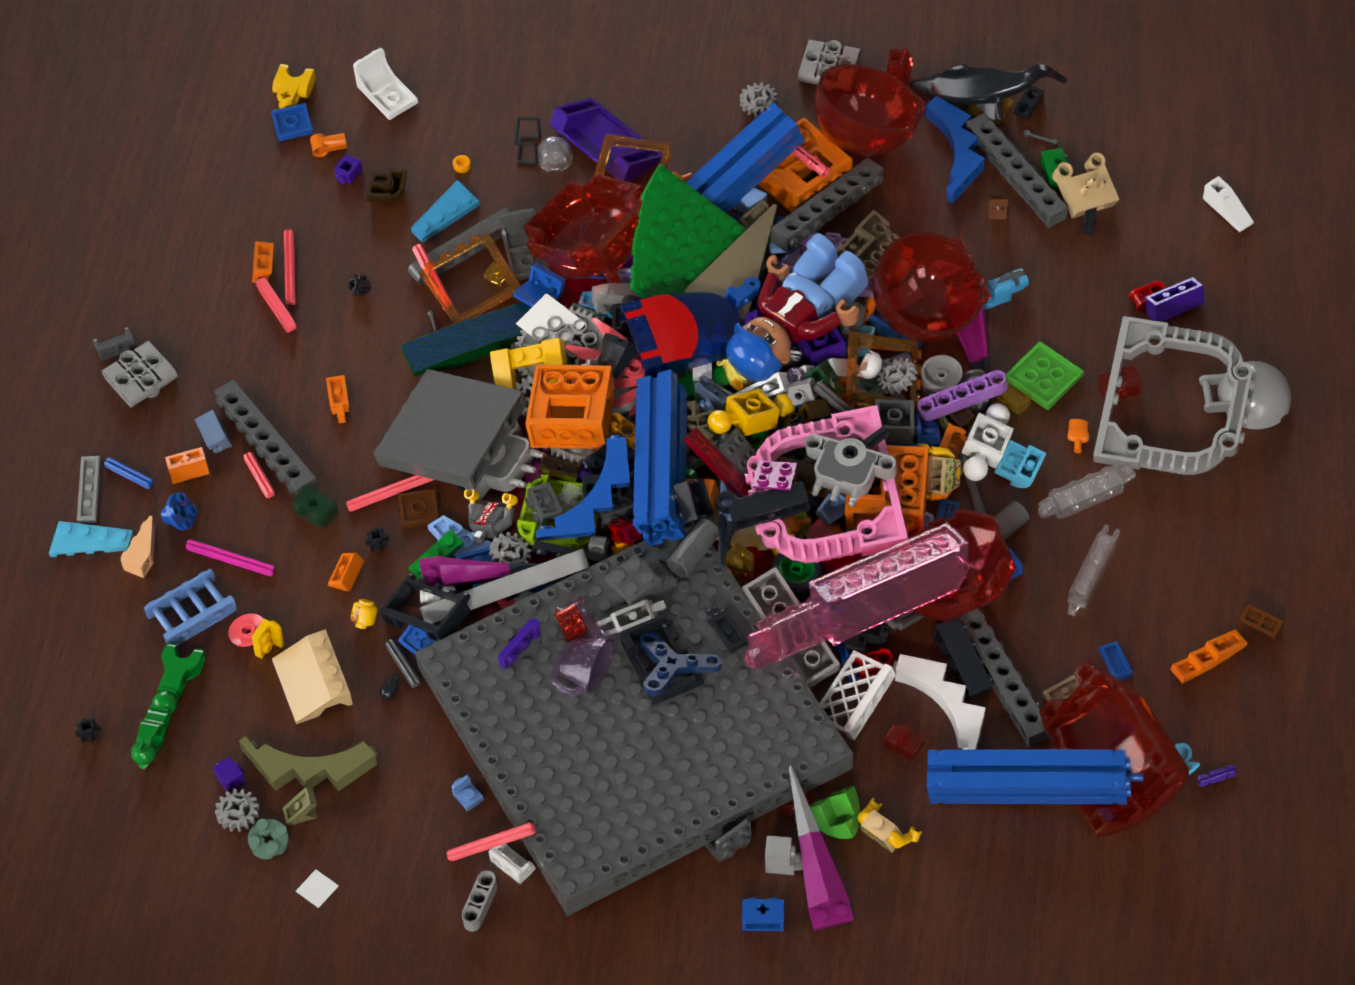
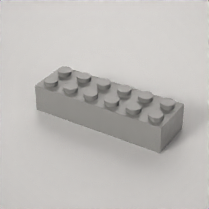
[742,567,840,689]

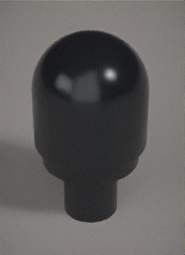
[379,673,400,700]

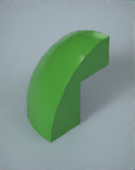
[809,786,860,839]

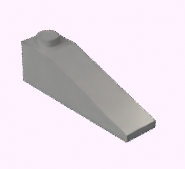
[592,283,643,315]

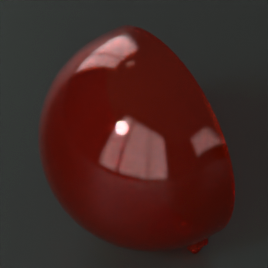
[814,64,927,157]
[872,232,992,343]

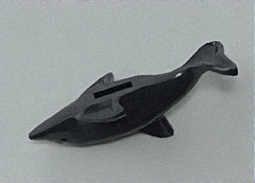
[909,64,1067,121]

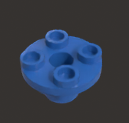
[161,492,198,531]

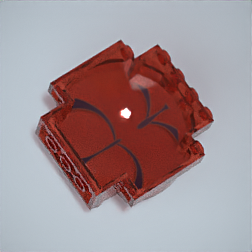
[523,174,644,284]

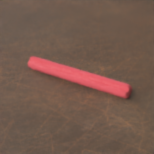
[284,229,296,306]
[346,475,434,512]
[447,823,536,861]

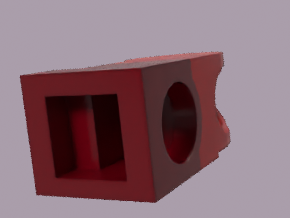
[607,519,643,545]

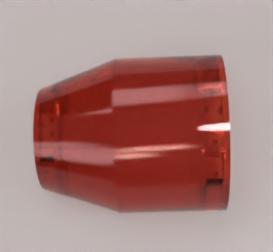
[1039,660,1189,837]

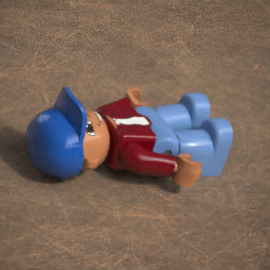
[726,233,868,382]

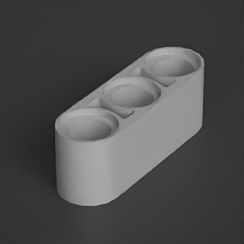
[462,870,497,932]

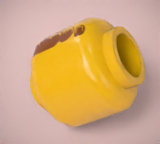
[350,599,378,629]

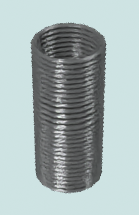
[971,501,1029,554]
[667,519,719,577]

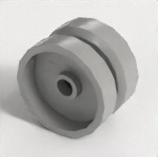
[921,355,962,397]

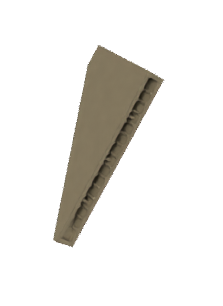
[679,204,777,328]

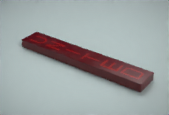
[684,427,752,498]

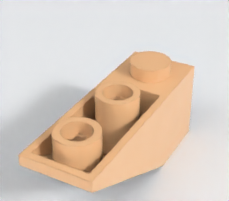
[121,516,155,578]

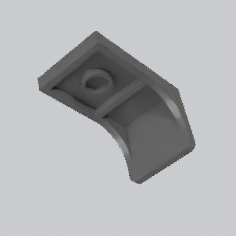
[499,208,548,282]
[686,428,757,477]
[704,819,752,863]

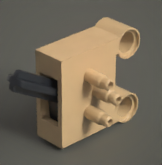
[1052,153,1119,235]

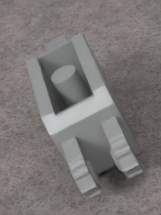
[596,600,666,638]

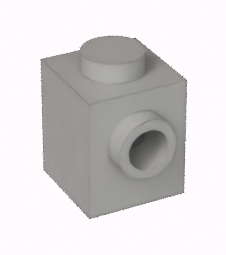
[787,377,819,406]

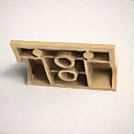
[272,629,353,724]

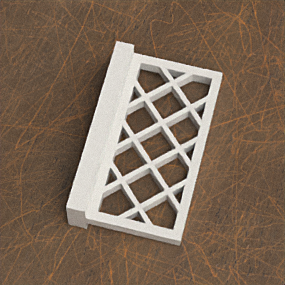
[820,650,896,741]

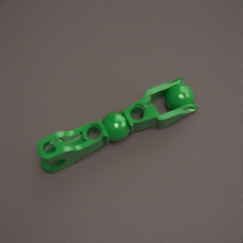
[131,643,206,769]

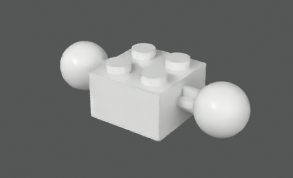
[961,403,1014,481]

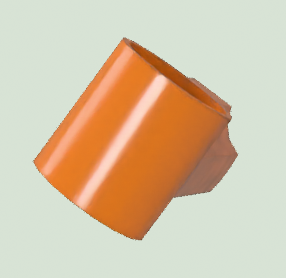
[310,133,347,157]

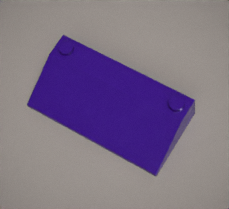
[549,98,665,183]

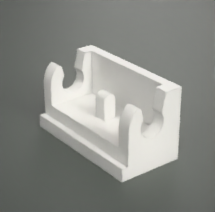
[488,844,535,884]

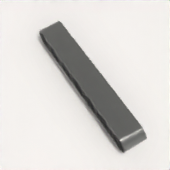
[408,207,513,285]

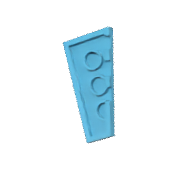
[49,521,134,557]

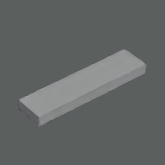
[77,456,101,524]

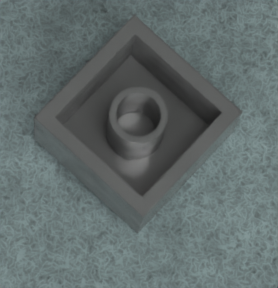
[875,399,914,444]

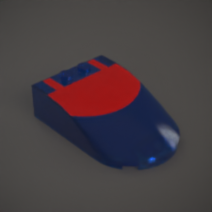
[620,292,742,378]

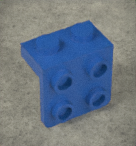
[513,262,566,307]

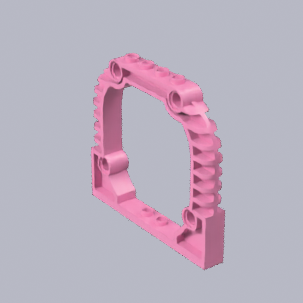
[745,405,909,563]

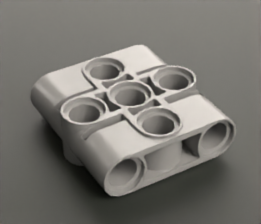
[798,39,861,91]
[101,341,178,408]

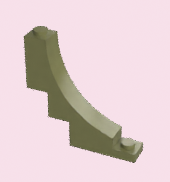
[239,736,377,791]

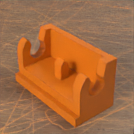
[252,241,274,283]
[939,423,966,459]
[165,447,210,484]

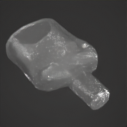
[557,483,582,513]

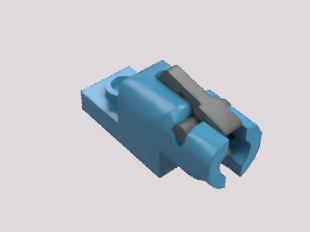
[981,268,1029,310]

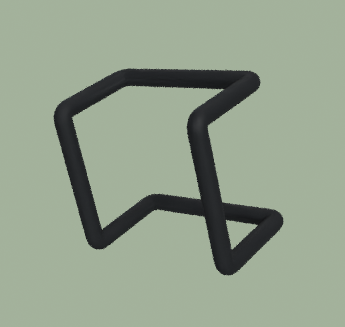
[514,117,542,164]

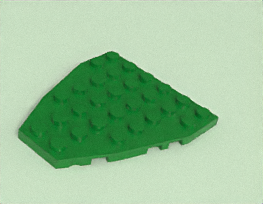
[630,164,747,299]

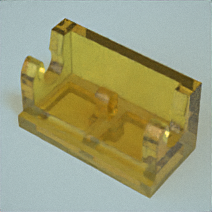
[995,381,1032,415]
[725,542,754,583]

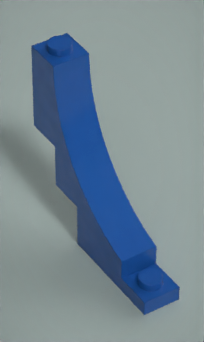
[925,96,985,204]
[536,435,630,541]

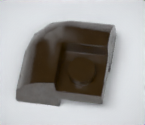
[366,169,407,203]

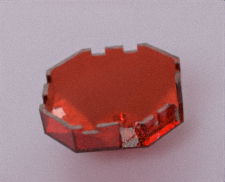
[892,509,1017,622]

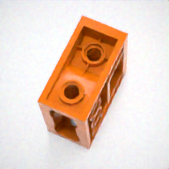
[758,117,852,213]
[525,365,616,449]
[845,445,929,534]

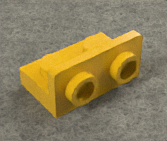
[251,619,284,659]

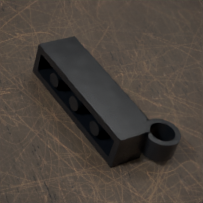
[716,481,810,531]

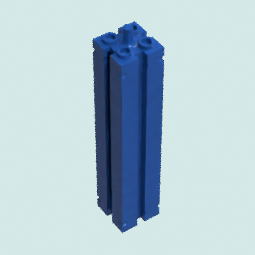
[686,102,805,213]
[633,370,687,547]
[927,750,1143,804]

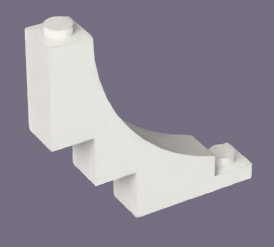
[736,358,858,401]
[893,654,985,750]

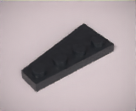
[531,540,611,565]

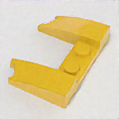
[490,338,569,389]

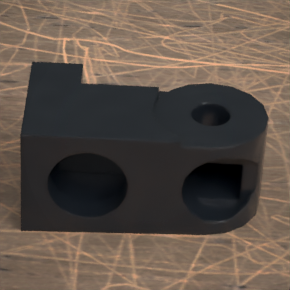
[1014,85,1044,120]

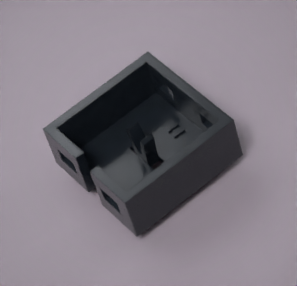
[673,478,714,523]

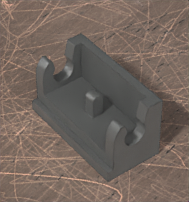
[93,327,136,361]

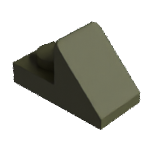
[283,787,317,825]

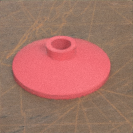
[228,614,263,647]

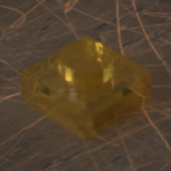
[484,262,509,285]

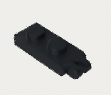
[705,605,748,654]

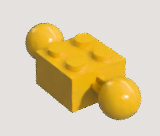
[707,388,796,436]

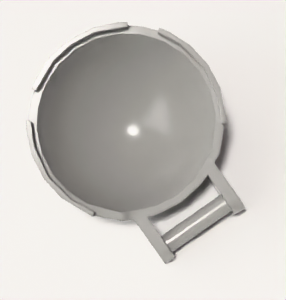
[1199,361,1291,429]

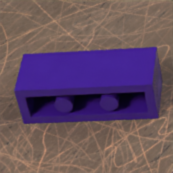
[1145,277,1204,322]

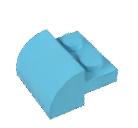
[994,440,1047,488]

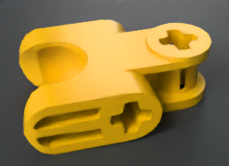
[272,64,316,109]

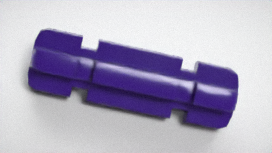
[1197,765,1237,787]

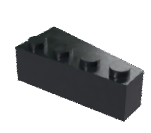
[931,616,994,701]

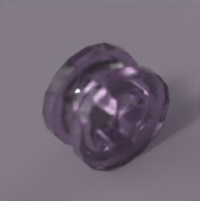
[787,367,806,384]

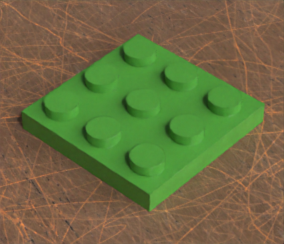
[1006,341,1084,410]

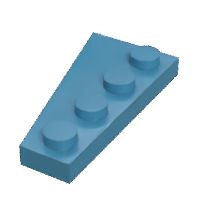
[411,180,480,243]

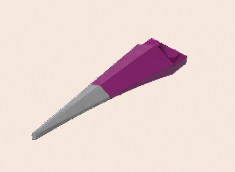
[789,765,854,931]

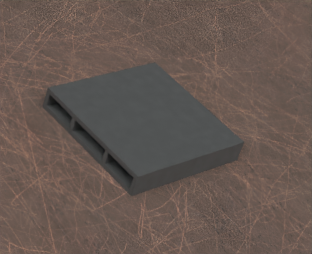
[374,369,527,490]

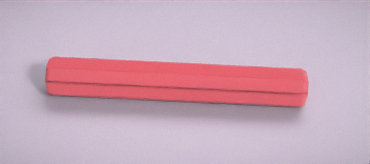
[412,244,453,311]

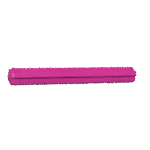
[186,539,275,576]

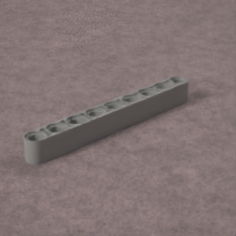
[419,549,590,624]

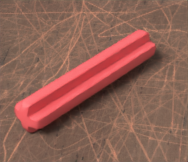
[243,452,275,498]

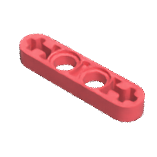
[255,277,297,333]

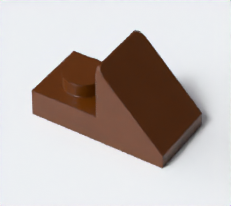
[987,195,1008,219]

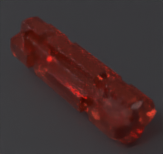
[781,791,819,818]

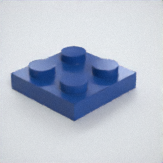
[271,103,313,142]

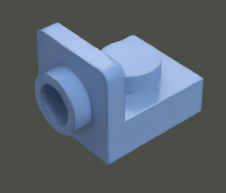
[451,775,484,811]

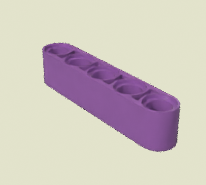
[917,370,1008,421]

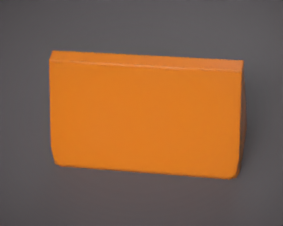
[328,552,364,591]

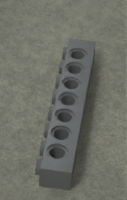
[966,113,1068,228]
[770,158,884,252]
[215,379,318,500]
[954,604,1052,747]

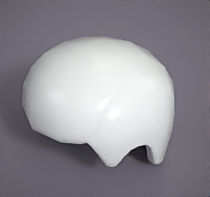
[856,351,882,379]

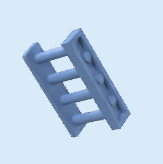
[144,569,237,646]

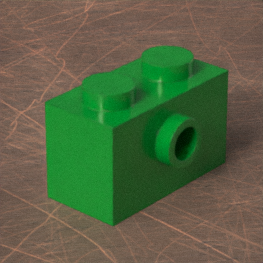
[1040,148,1073,189]

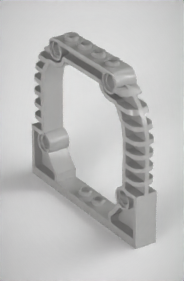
[1093,316,1255,475]

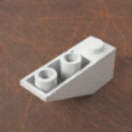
[1203,176,1254,232]

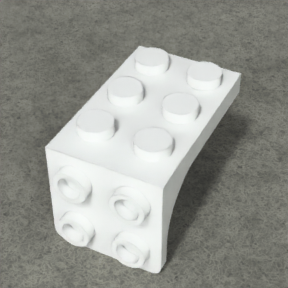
[353,48,418,120]

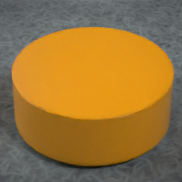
[453,155,471,173]

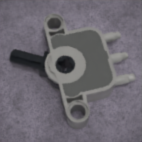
[465,421,544,501]
[805,427,897,507]

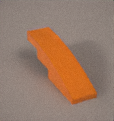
[1170,629,1248,684]

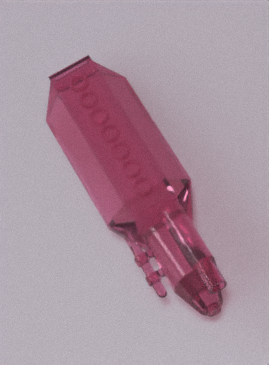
[743,523,970,669]

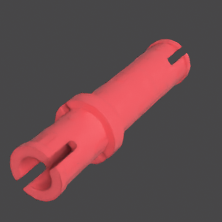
[792,146,830,178]

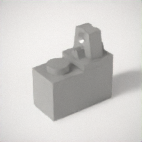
[765,836,803,875]

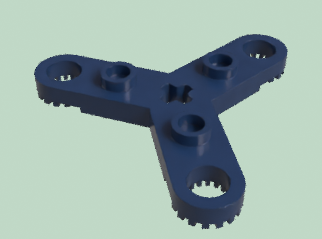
[640,632,722,697]

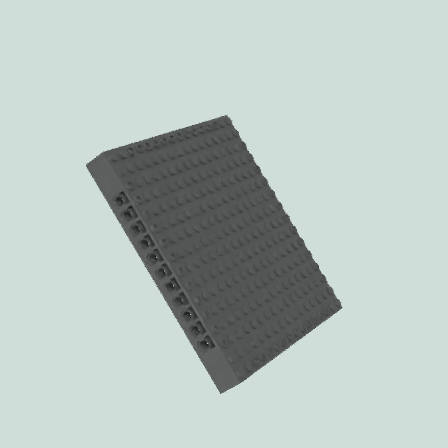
[415,520,853,916]

